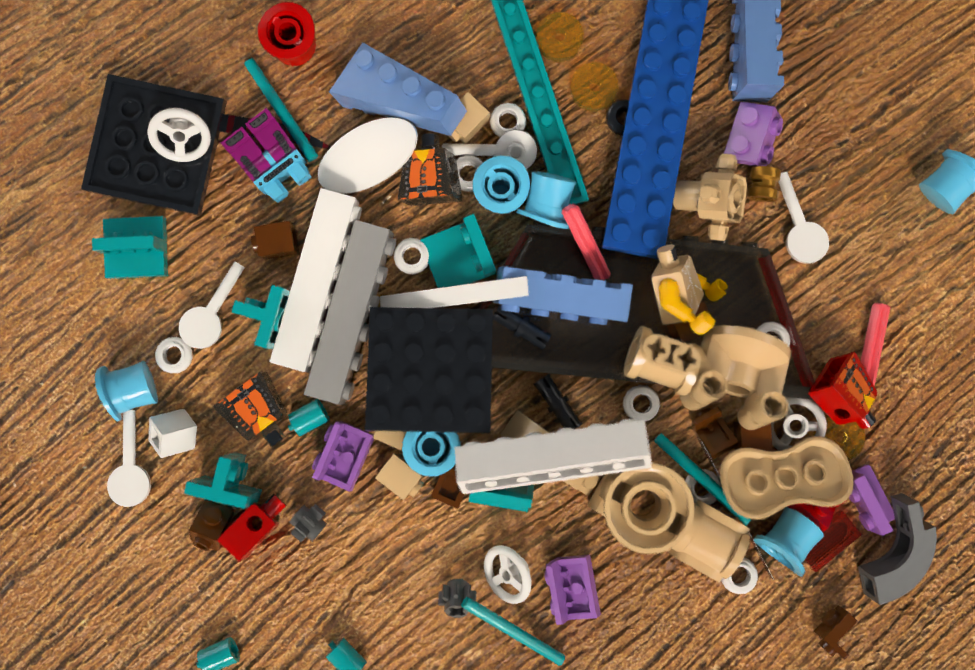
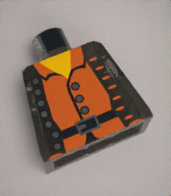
[398,133,462,206]
[213,372,288,448]

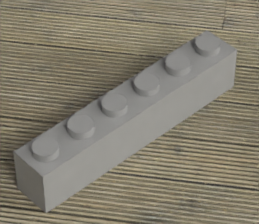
[304,220,396,405]

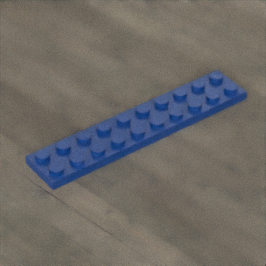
[602,0,708,260]

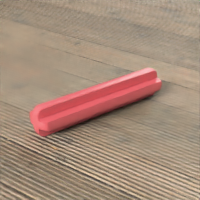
[562,203,611,281]
[861,303,890,386]

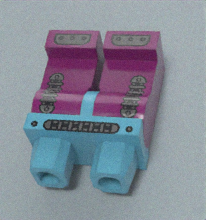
[221,107,311,203]

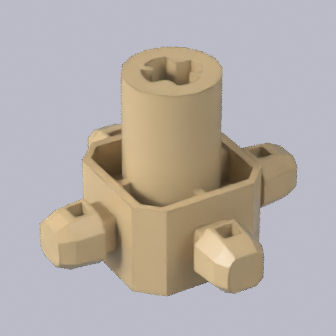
[673,154,747,241]

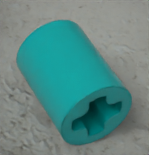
[288,399,330,437]
[196,637,240,670]
[325,638,367,670]

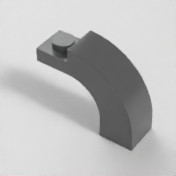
[858,493,937,605]

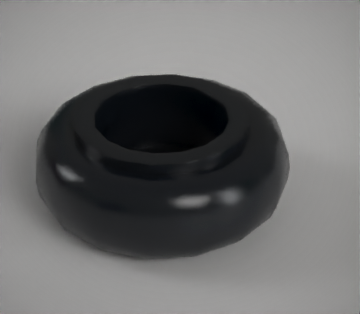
[606,99,629,136]

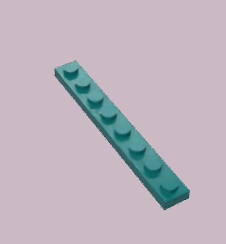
[490,0,589,205]

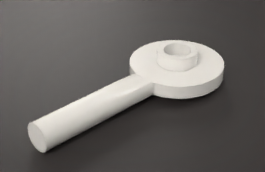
[442,129,537,169]
[778,171,829,264]
[179,261,245,349]
[107,410,151,507]

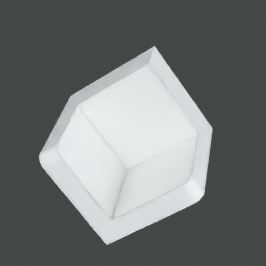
[148,409,197,458]

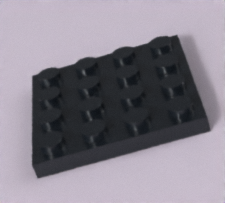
[81,74,227,216]
[365,307,493,434]

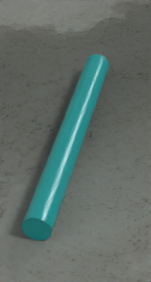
[244,58,318,162]
[654,433,752,526]
[461,596,565,666]

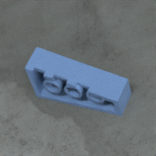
[728,0,784,103]
[329,42,467,136]
[493,266,633,325]

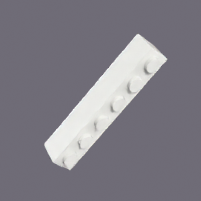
[269,188,362,372]
[455,419,652,494]

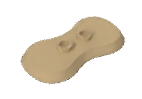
[720,436,854,519]

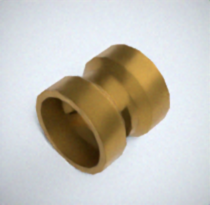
[747,166,781,202]

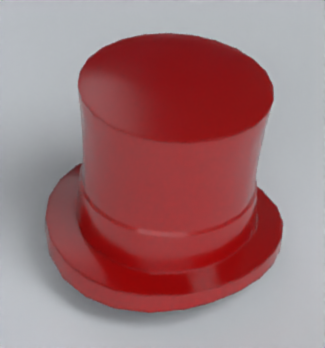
[258,2,316,66]

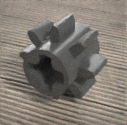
[289,504,327,542]
[438,579,477,618]

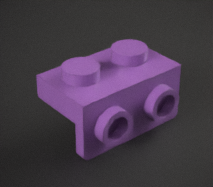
[724,102,783,167]
[312,421,374,492]
[849,464,895,536]
[545,554,601,625]

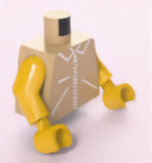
[652,245,728,334]

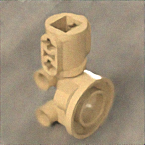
[623,325,791,430]
[587,463,750,582]

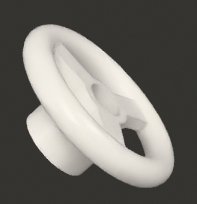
[148,108,211,162]
[771,395,827,451]
[484,545,531,604]

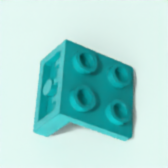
[420,214,497,288]

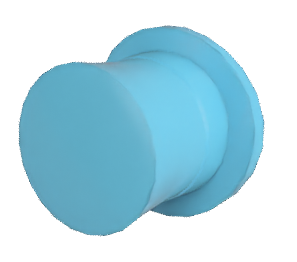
[919,149,975,215]
[473,156,530,214]
[516,171,576,229]
[95,360,158,422]
[402,432,461,477]
[753,508,824,577]

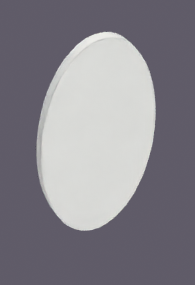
[318,118,418,194]

